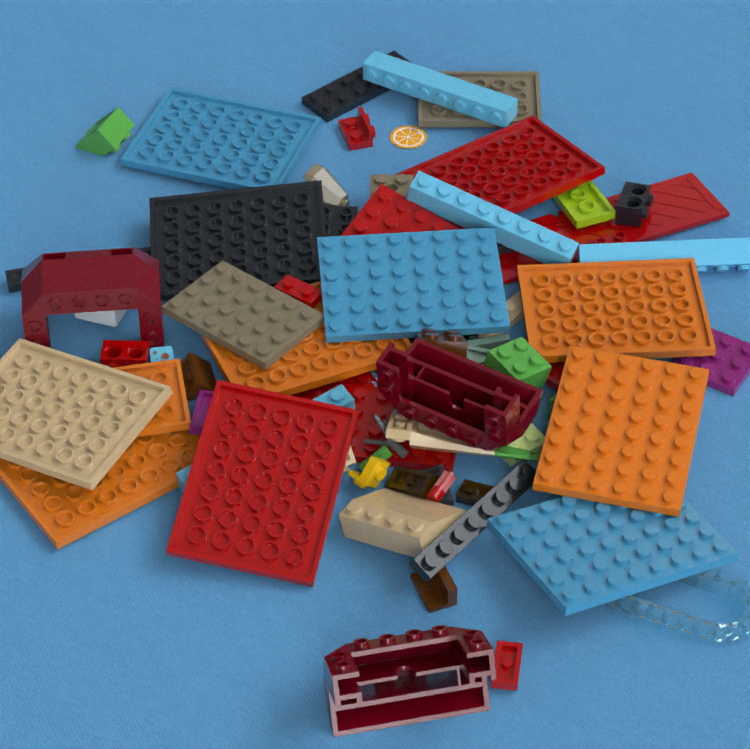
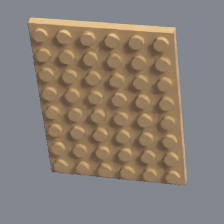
[0,338,173,490]

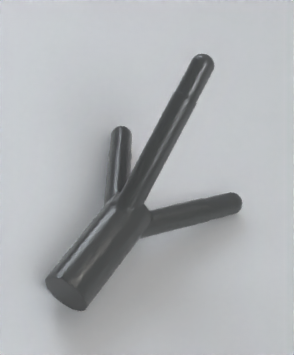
[363,414,409,459]

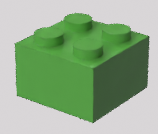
[483,337,552,388]

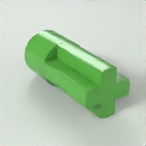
[358,444,393,471]

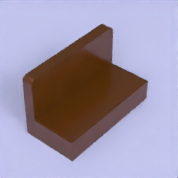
[180,352,216,401]
[410,566,458,613]

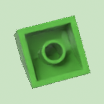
[75,107,135,156]

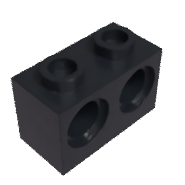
[615,181,654,227]

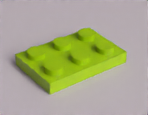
[552,180,616,229]

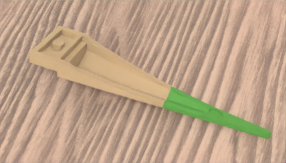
[386,413,541,461]

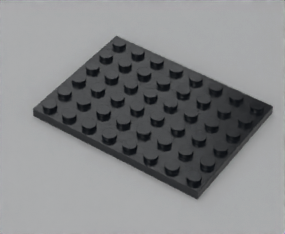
[149,180,327,301]

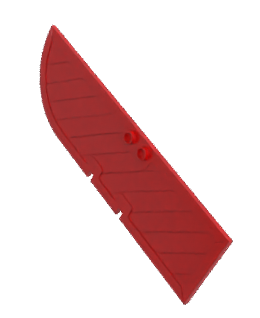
[499,172,730,285]

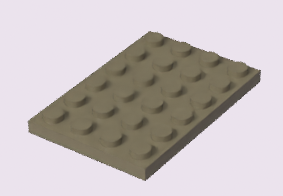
[418,71,542,128]
[162,260,324,370]

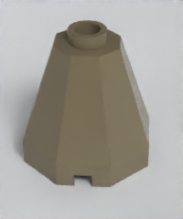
[303,163,350,206]

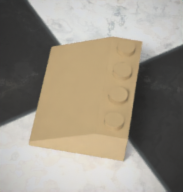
[339,488,466,558]

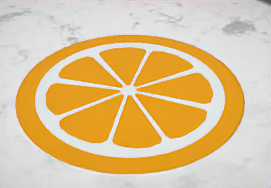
[390,125,427,149]

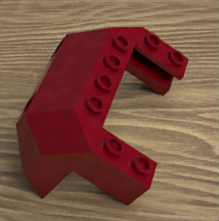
[21,247,165,348]
[376,338,543,451]
[324,625,497,737]

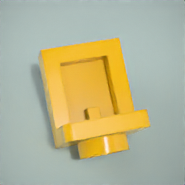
[348,456,390,489]

